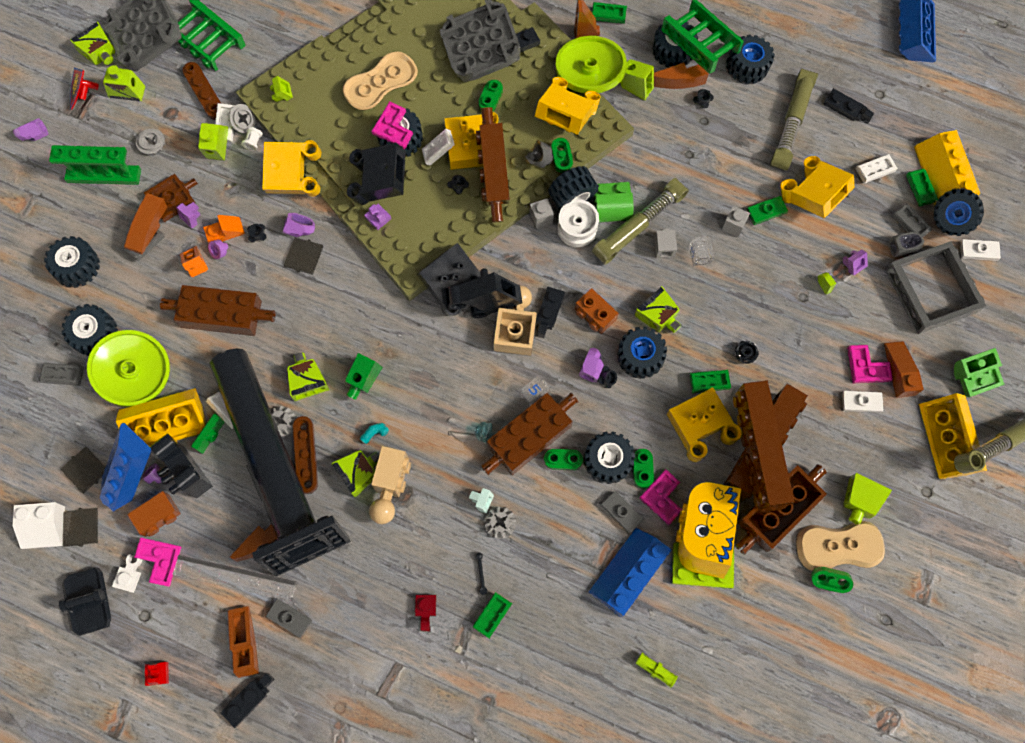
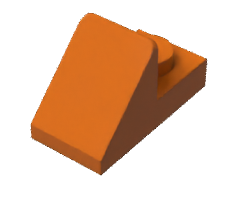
[203,215,245,243]
[180,246,208,277]

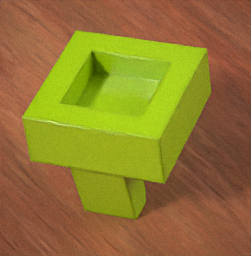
[270,76,293,102]

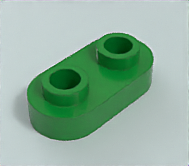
[479,80,503,111]
[551,138,573,173]
[544,449,583,470]
[633,449,654,489]
[811,566,854,593]

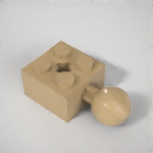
[494,285,537,356]
[369,446,411,524]

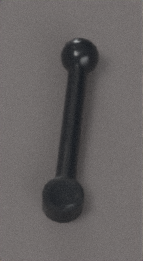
[475,552,488,595]

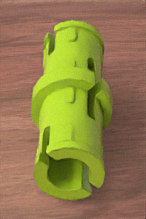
[635,652,678,688]

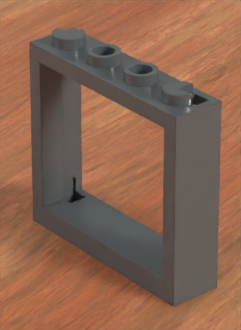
[885,241,986,334]

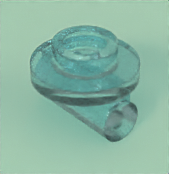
[475,422,493,443]

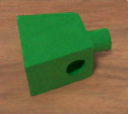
[345,353,383,400]

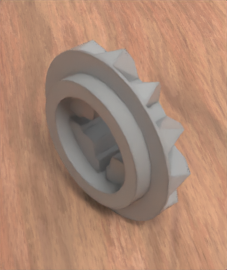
[228,104,256,133]
[136,129,166,156]
[271,406,296,437]
[484,507,516,539]

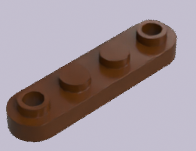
[182,62,222,120]
[293,416,318,494]

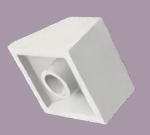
[13,502,65,549]

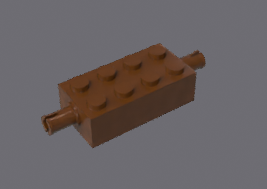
[476,107,510,222]
[160,285,276,336]
[480,393,578,475]
[735,464,827,555]

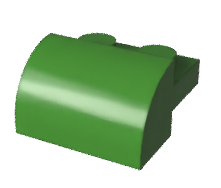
[594,182,634,222]
[954,348,1005,397]

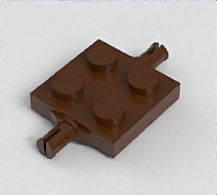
[144,174,198,223]

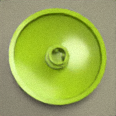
[556,36,627,93]
[87,330,170,407]

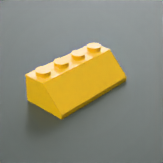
[914,130,980,205]
[116,388,207,447]
[919,393,987,479]

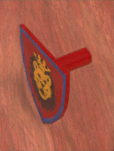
[70,67,99,110]

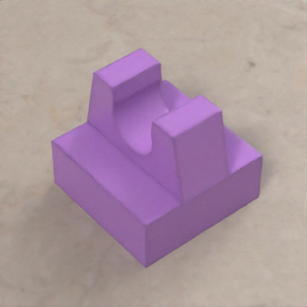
[176,202,200,228]
[364,204,391,230]
[843,249,868,276]

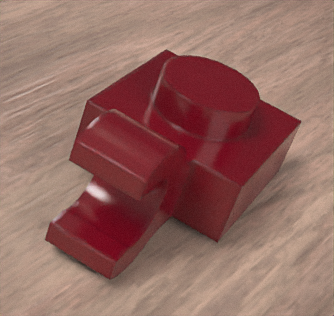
[415,595,437,632]

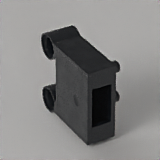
[347,143,406,205]
[417,243,481,316]
[448,268,523,319]
[150,433,213,499]

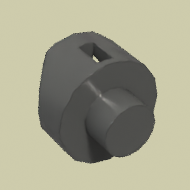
[525,140,553,168]

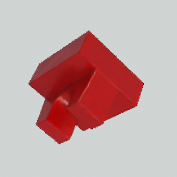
[145,662,169,686]

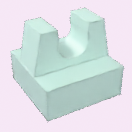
[469,488,494,514]

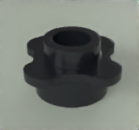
[693,89,714,108]
[447,175,469,195]
[247,224,267,243]
[598,366,617,388]

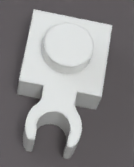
[112,554,142,593]

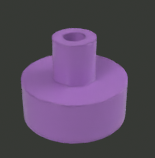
[208,239,228,259]
[141,463,162,484]

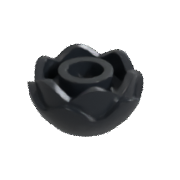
[734,341,759,364]

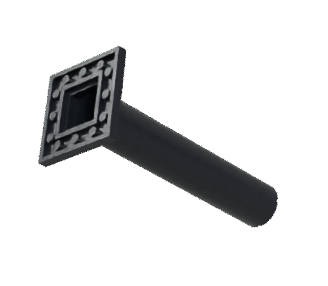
[209,348,351,577]

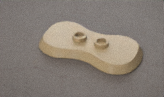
[343,51,418,110]
[796,521,885,571]

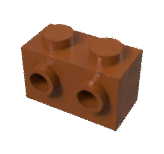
[575,288,619,334]
[127,491,181,537]

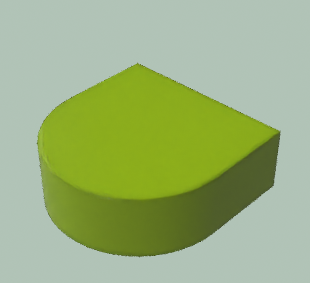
[818,272,836,294]

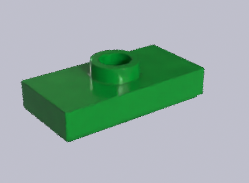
[592,2,627,24]
[906,168,938,207]
[746,196,788,225]
[689,370,731,393]
[191,413,225,454]
[472,592,512,639]

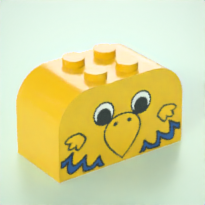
[675,482,741,579]

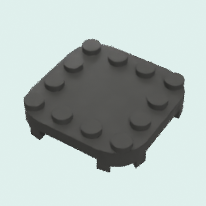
[102,0,182,71]
[440,0,521,82]

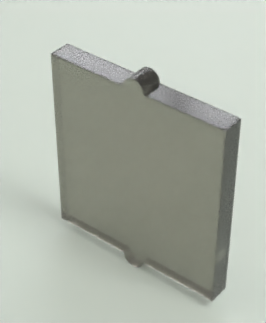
[284,237,324,275]
[60,447,105,494]
[63,508,98,547]

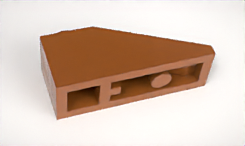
[574,0,600,39]
[884,341,924,398]

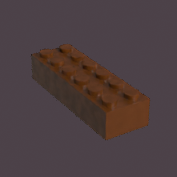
[733,380,795,512]
[724,383,808,502]

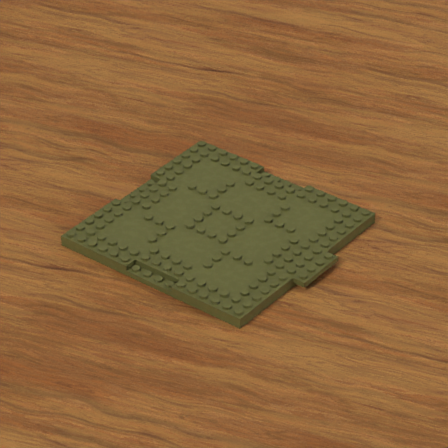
[236,0,634,302]

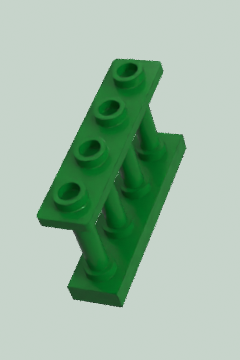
[178,0,246,72]
[661,0,743,74]
[49,145,141,185]

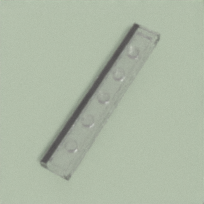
[173,555,297,602]

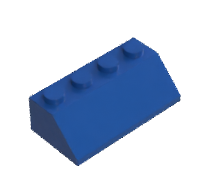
[899,0,936,63]
[99,423,152,511]
[589,528,671,617]

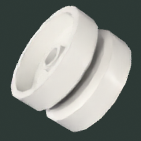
[557,200,599,247]

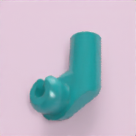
[360,423,389,444]

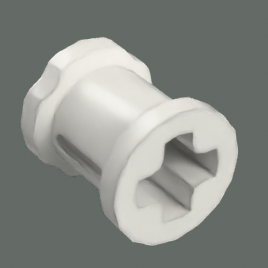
[241,127,262,151]

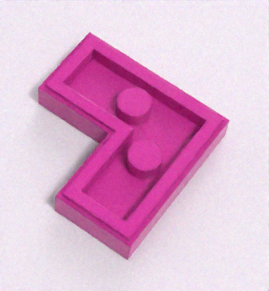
[371,101,413,150]
[847,345,893,384]
[639,469,682,525]
[134,537,182,587]

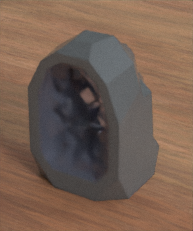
[889,232,925,257]

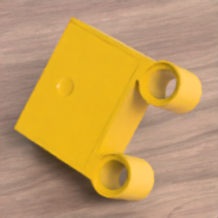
[535,77,601,135]
[444,111,498,170]
[262,140,322,197]
[780,156,854,218]
[666,388,742,462]

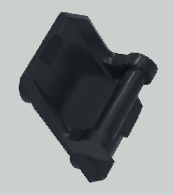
[59,567,111,636]

